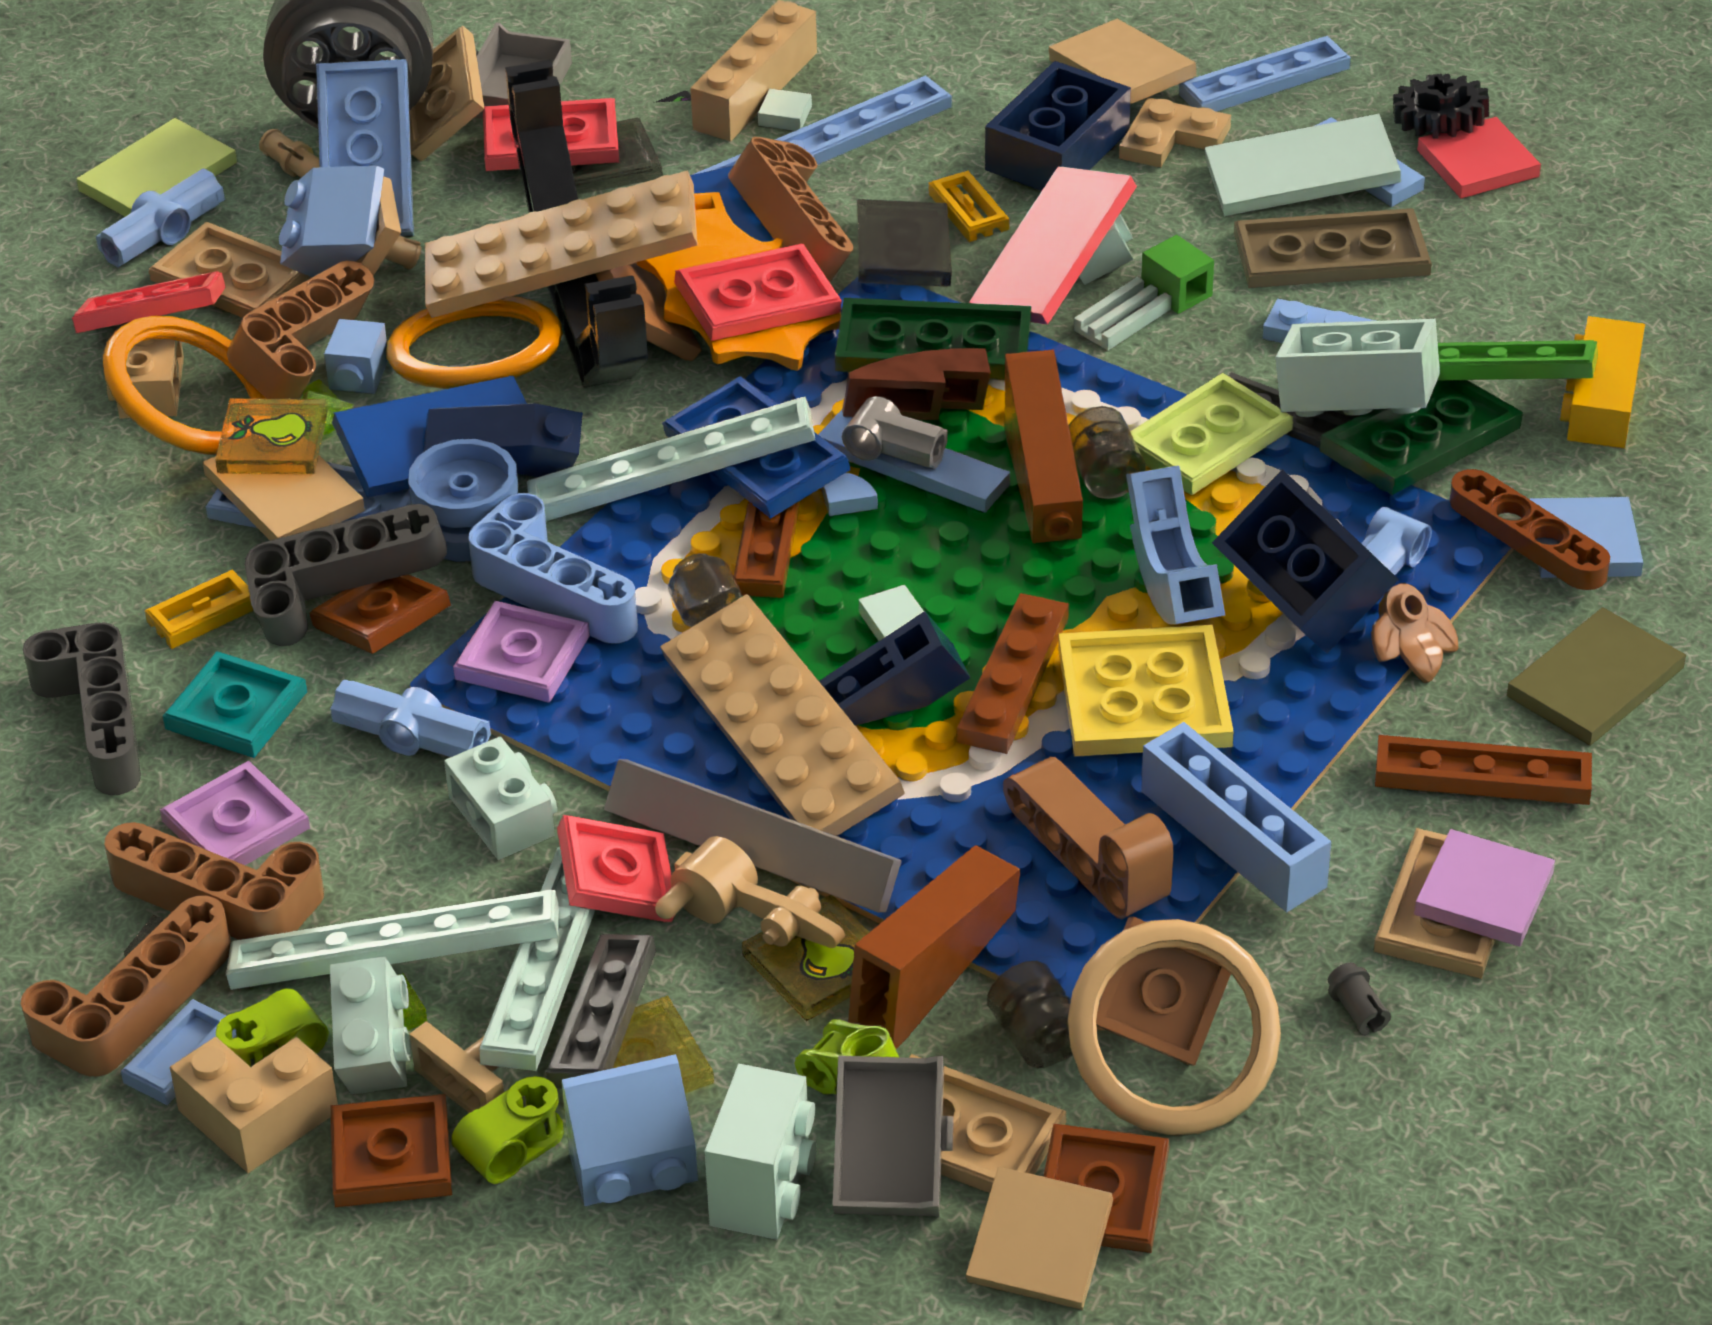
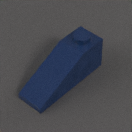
[423,403,583,477]
[819,611,970,726]

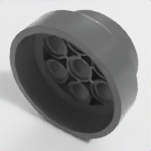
[263,0,434,129]

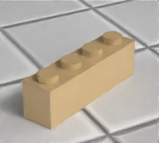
[691,0,817,142]

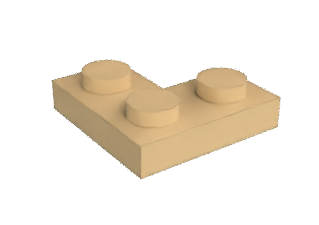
[1119,97,1231,168]

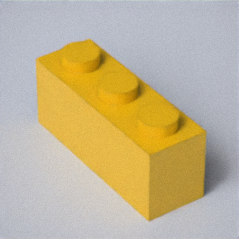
[1560,316,1645,449]

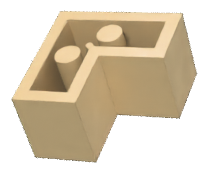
[170,1036,338,1173]

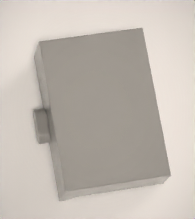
[474,22,572,119]
[833,1056,953,1217]

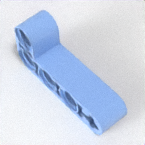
[468,493,638,643]

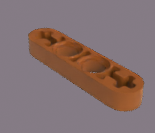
[1449,469,1610,590]

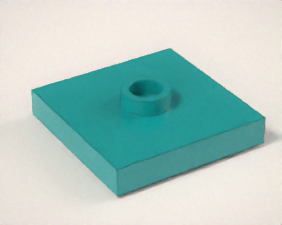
[162,651,307,758]

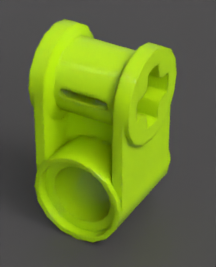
[216,988,329,1067]
[794,1019,899,1095]
[451,1076,564,1184]

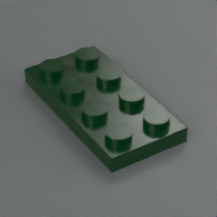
[835,298,1031,380]
[1319,380,1523,495]

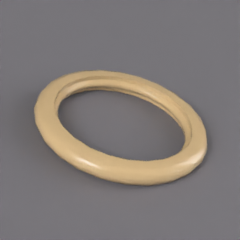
[1068,919,1281,1135]

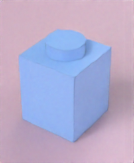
[324,319,388,394]

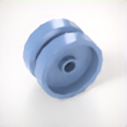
[408,439,518,562]

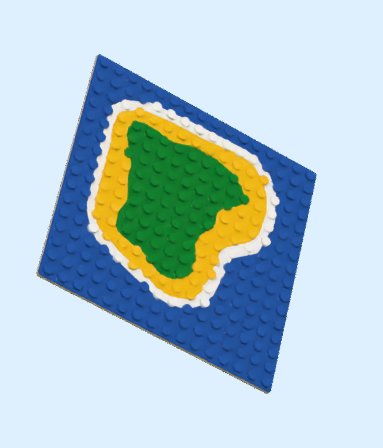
[410,268,1514,1030]

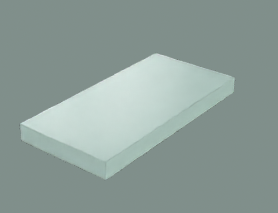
[1205,114,1401,216]

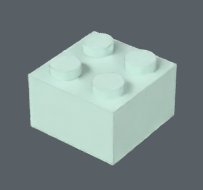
[705,1063,817,1240]

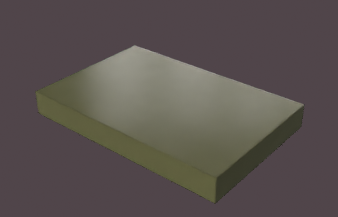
[1507,607,1686,746]

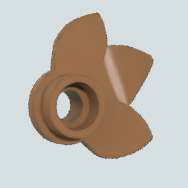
[1371,583,1458,683]

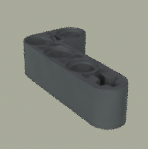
[245,504,447,646]
[23,622,141,795]

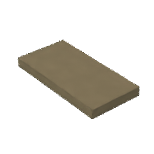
[1234,208,1432,288]

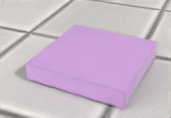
[453,601,590,702]
[160,760,310,865]
[1414,829,1555,947]

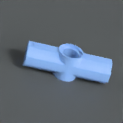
[96,168,225,267]
[330,679,491,757]

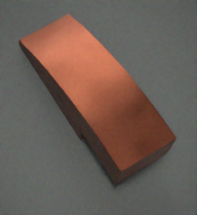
[842,348,991,420]

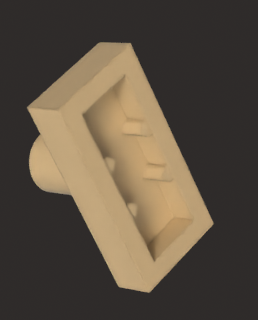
[409,1021,504,1113]

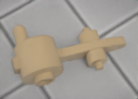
[655,836,845,948]

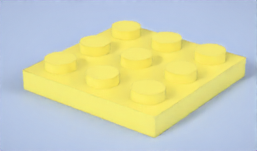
[1058,625,1234,756]

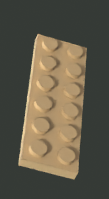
[425,170,698,318]
[660,594,905,836]

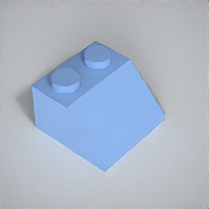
[279,166,384,277]
[562,1054,698,1206]

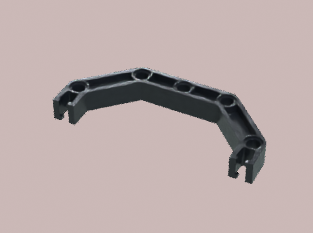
[505,60,648,388]

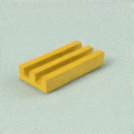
[929,170,1009,242]
[145,569,254,649]

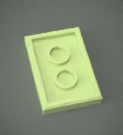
[77,118,237,217]
[1121,373,1293,495]

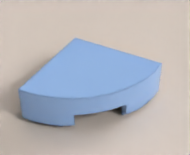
[821,473,878,516]

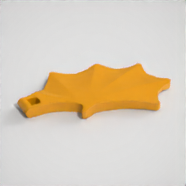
[637,192,841,371]

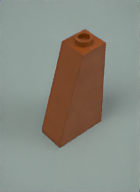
[1004,349,1083,543]
[848,845,1020,1049]

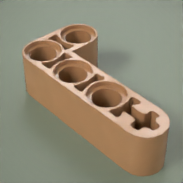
[728,137,853,282]
[227,260,374,407]
[1003,757,1173,919]
[104,822,324,940]
[20,895,231,1076]

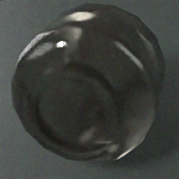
[668,553,742,628]

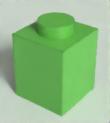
[1141,234,1214,314]

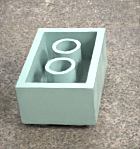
[1275,319,1440,417]

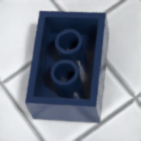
[985,61,1131,191]
[1212,469,1399,654]

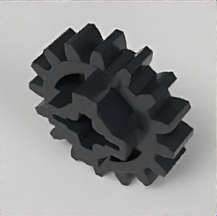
[1393,74,1490,138]

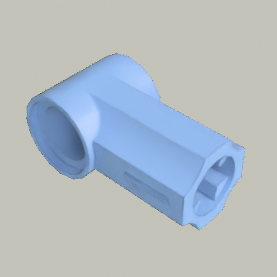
[1361,507,1432,575]

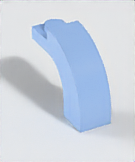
[1126,466,1225,624]

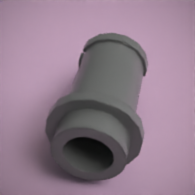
[1328,962,1391,1036]

